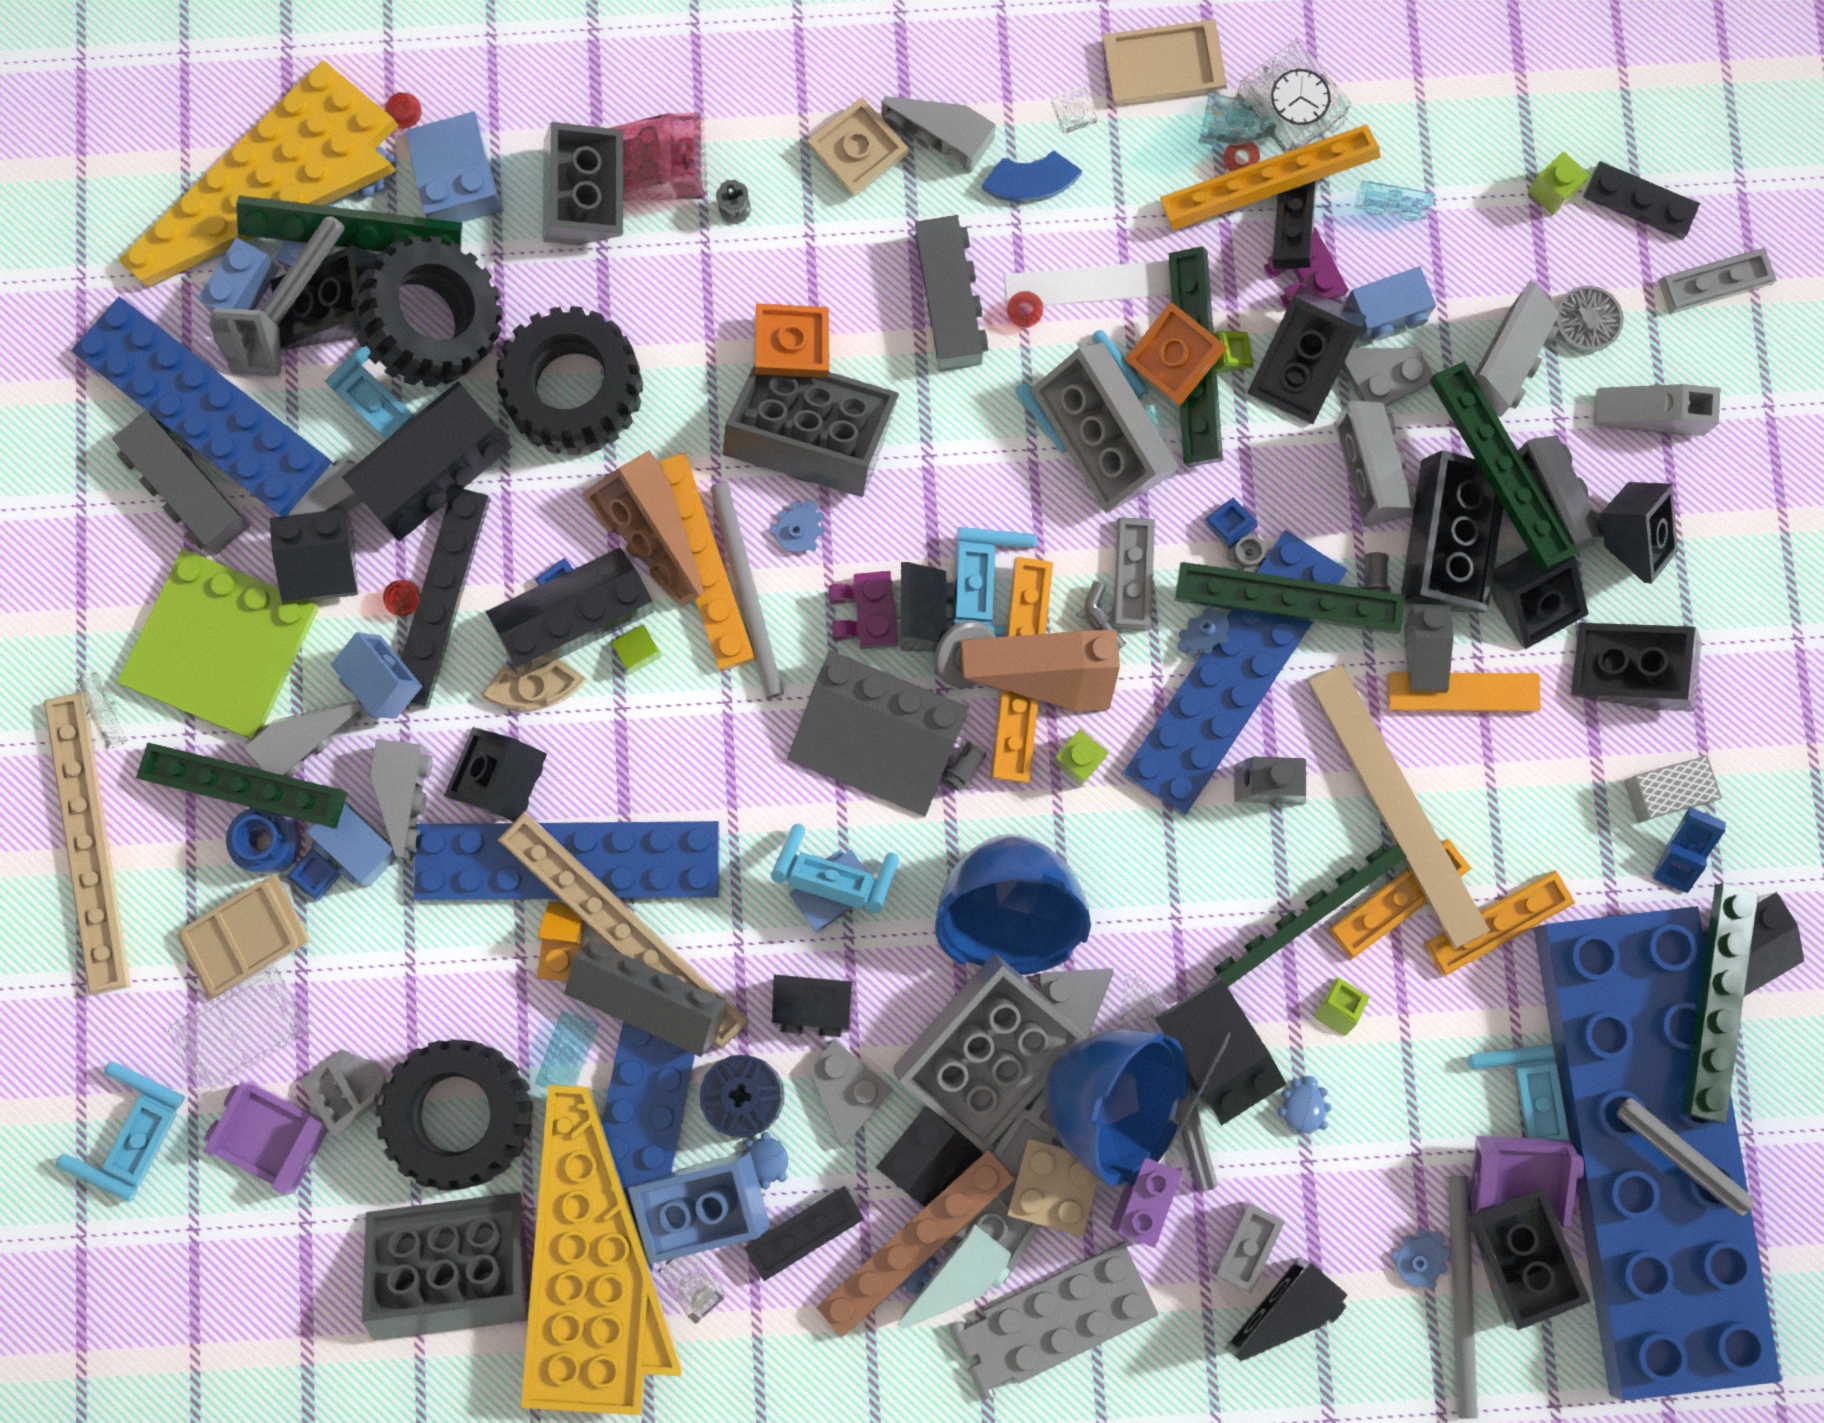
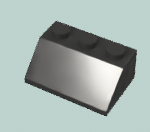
[543,122,623,245]
[1518,435,1603,551]

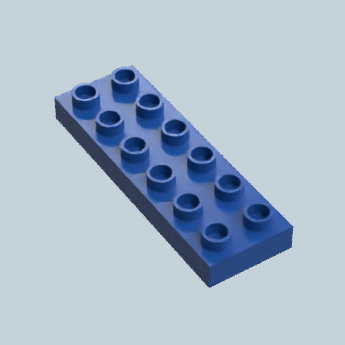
[1533,906,1781,1401]

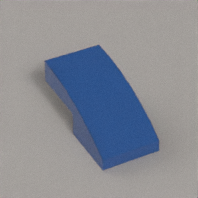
[1653,807,1726,893]

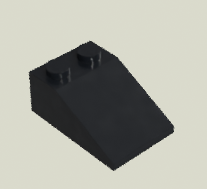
[270,245,378,350]
[1247,285,1367,424]
[1571,622,1702,712]
[1155,976,1287,1126]
[1469,1187,1591,1330]
[1224,1257,1348,1362]

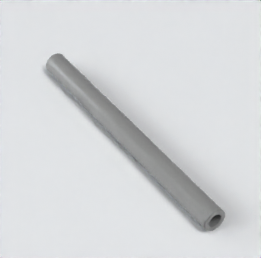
[710,482,784,699]
[1448,1176,1478,1419]

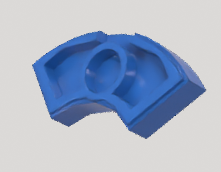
[981,150,1083,203]

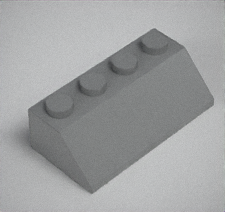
[1030,343,1180,514]

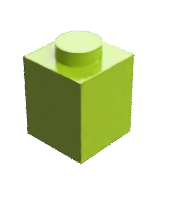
[1527,151,1590,216]
[1053,728,1109,787]

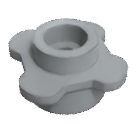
[1226,532,1271,573]

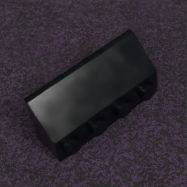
[342,381,513,542]
[1401,450,1503,613]
[485,547,654,678]

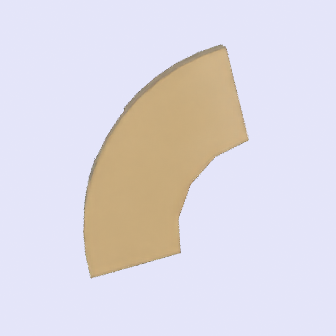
[481,659,587,711]

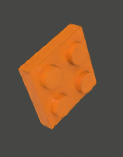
[1124,302,1228,405]
[755,303,829,378]

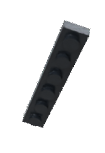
[401,489,491,709]

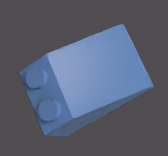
[406,111,503,223]
[628,1151,771,1264]

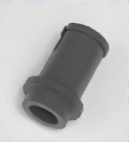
[1361,552,1391,593]
[943,741,987,792]

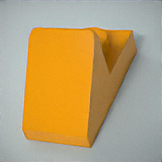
[537,902,585,982]

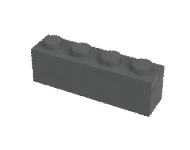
[915,215,988,371]
[111,410,250,555]
[564,940,727,1057]

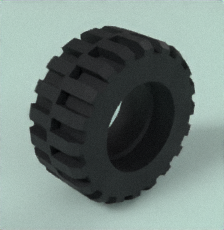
[351,236,503,387]
[496,306,643,456]
[375,1039,533,1191]

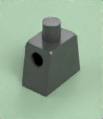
[1234,756,1307,804]

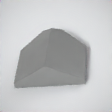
[209,308,281,376]
[299,1049,386,1137]

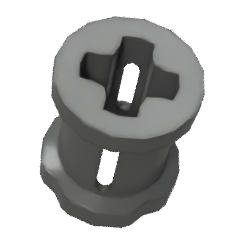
[716,179,751,224]

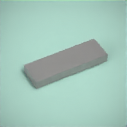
[1658,247,1777,314]
[1113,517,1155,630]

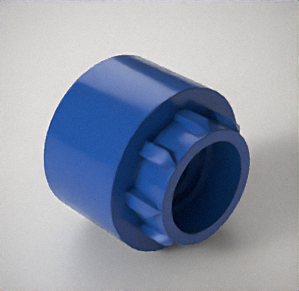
[226,808,302,875]

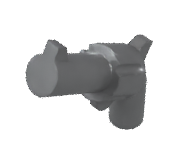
[1076,580,1127,649]

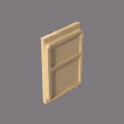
[1102,19,1227,105]
[176,874,311,1001]

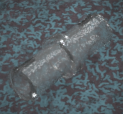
[75,672,128,750]

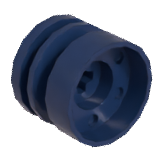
[700,1055,785,1137]

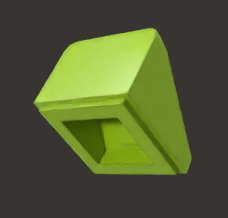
[1214,330,1254,373]
[611,624,662,674]
[1314,976,1370,1036]

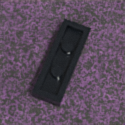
[1582,161,1701,240]
[1272,181,1317,269]
[744,1185,865,1281]

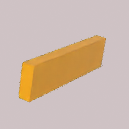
[1387,672,1541,712]
[1327,838,1472,960]
[1423,870,1576,977]

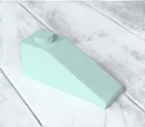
[897,1224,1011,1330]

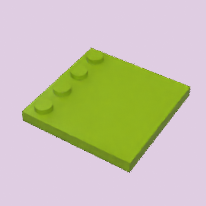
[117,548,320,739]

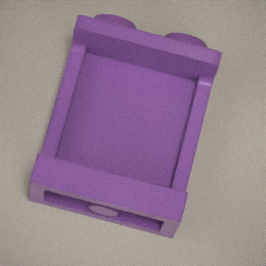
[203,1081,329,1195]
[1469,1136,1584,1228]
[1110,1158,1182,1248]

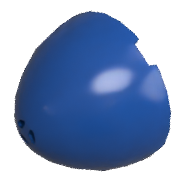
[935,834,1091,975]
[1045,1029,1189,1187]

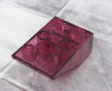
[610,113,706,201]

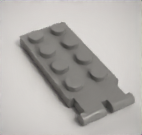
[945,1086,1065,1284]
[948,1242,1159,1401]

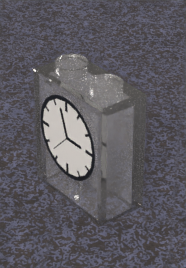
[1236,39,1352,153]

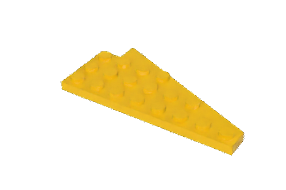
[118,60,398,287]
[521,1085,683,1415]

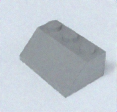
[1473,280,1560,417]
[1334,401,1416,527]

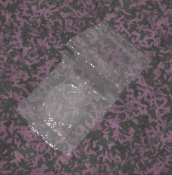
[1120,968,1168,1034]
[657,1253,726,1324]

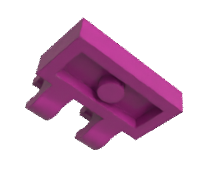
[1263,227,1349,310]
[828,570,898,649]

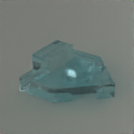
[1198,93,1277,146]

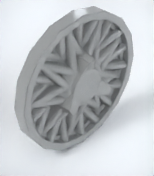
[1555,285,1624,353]
[934,620,996,688]

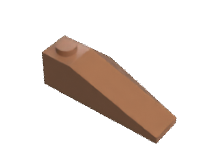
[582,450,705,607]
[959,630,1120,712]

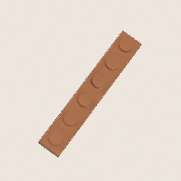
[816,1149,1017,1338]

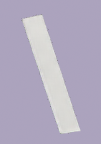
[1004,260,1171,309]

